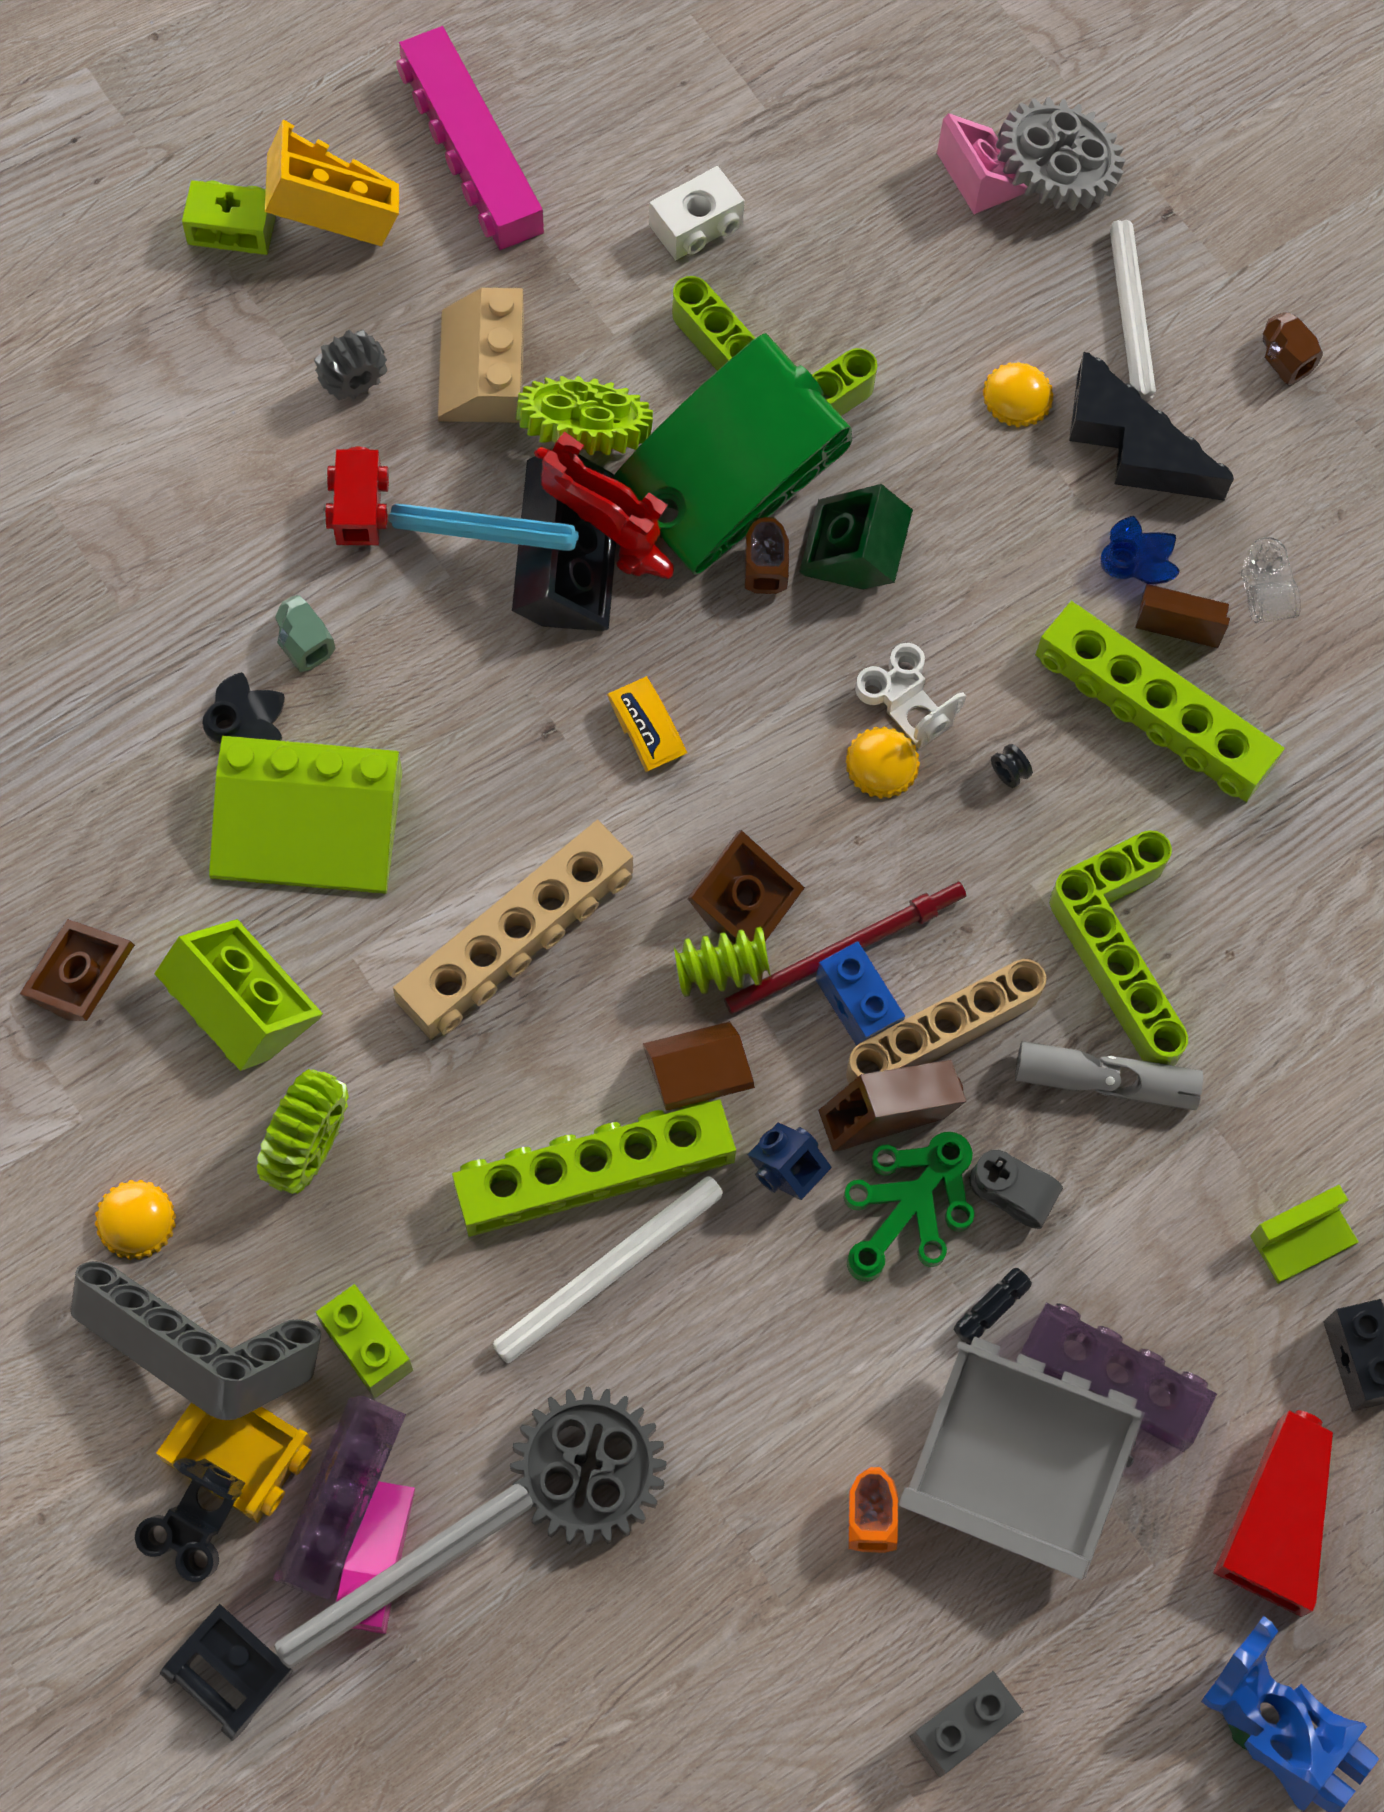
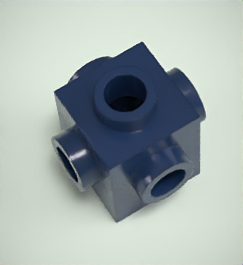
[747,1122,832,1200]

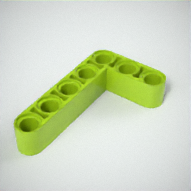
[672,276,878,416]
[1049,830,1188,1066]

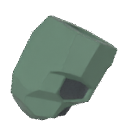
[275,595,336,672]

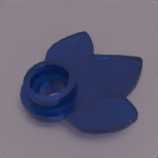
[1100,516,1180,584]

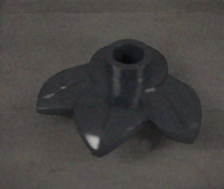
[202,672,285,744]

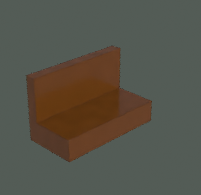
[1135,584,1230,648]

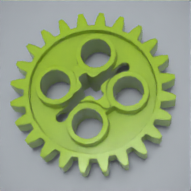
[516,376,653,455]

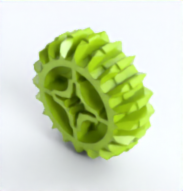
[257,1069,349,1194]

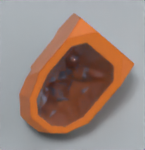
[849,1467,898,1553]

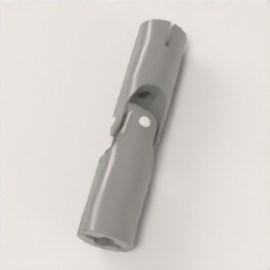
[1015,1041,1203,1110]

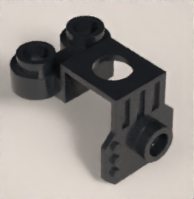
[135,1458,245,1582]

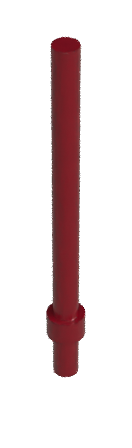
[724,881,967,1014]

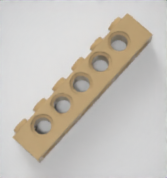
[393,819,633,1040]

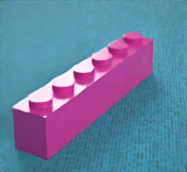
[396,26,544,250]

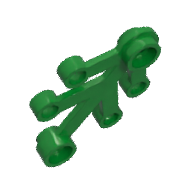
[843,1132,974,1282]

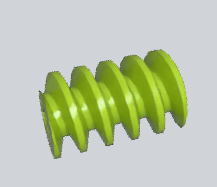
[674,927,771,997]

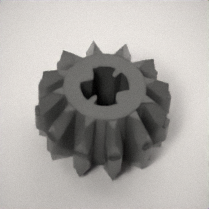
[314,330,388,400]

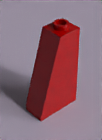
[1213,1410,1333,1617]

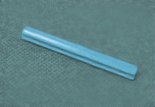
[388,503,579,551]

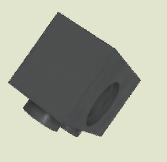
[909,1671,1024,1778]

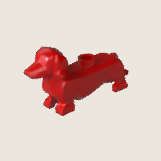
[534,431,674,579]

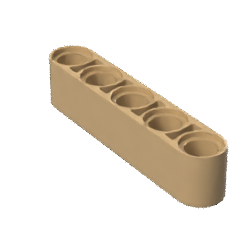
[846,959,1046,1084]

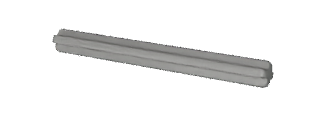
[274,1484,533,1668]

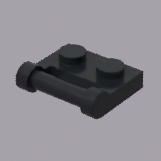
[160,1604,293,1741]

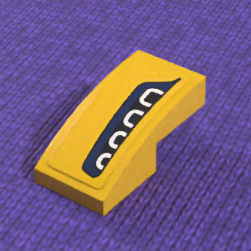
[607,676,687,772]

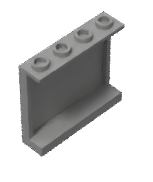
[898,1336,1145,1580]

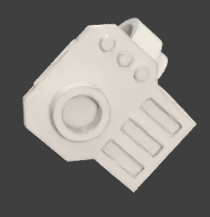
[855,643,966,750]

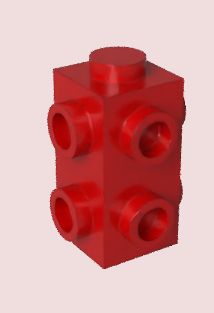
[325,446,389,546]

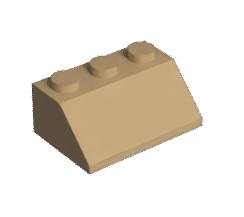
[438,288,524,423]

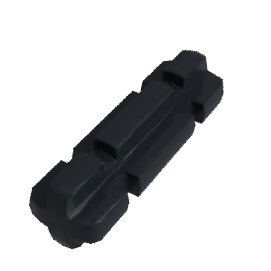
[954,1268,1032,1345]

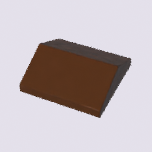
[687,830,805,944]
[20,919,135,1021]
[643,1021,755,1111]

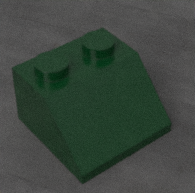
[799,484,913,590]

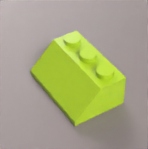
[154,919,323,1071]

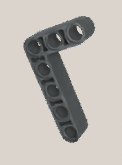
[70,1261,321,1420]

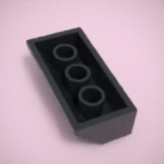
[512,449,616,631]

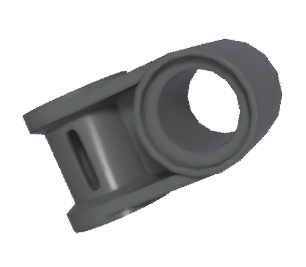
[969,1150,1063,1229]

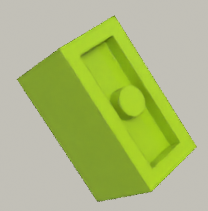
[1250,1184,1359,1284]

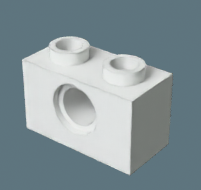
[649,166,745,261]

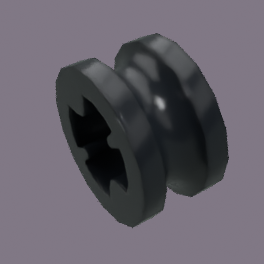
[991,744,1033,788]

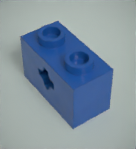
[816,941,905,1046]

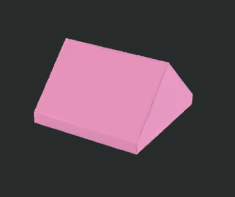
[937,113,1027,214]

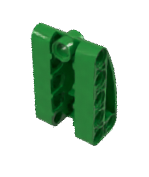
[612,333,852,575]

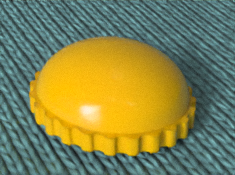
[983,362,1054,427]
[846,726,920,799]
[95,1180,176,1260]

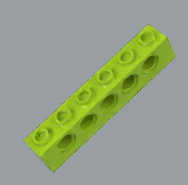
[1035,600,1285,803]
[452,1099,736,1237]

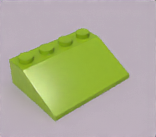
[209,736,402,894]

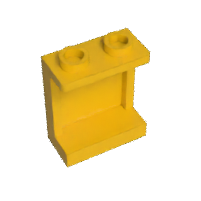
[156,1402,313,1523]

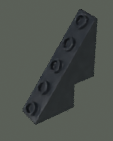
[1069,352,1234,501]

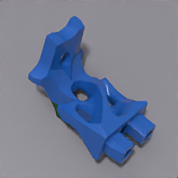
[1201,1616,1379,1812]

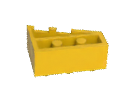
[265,119,399,247]

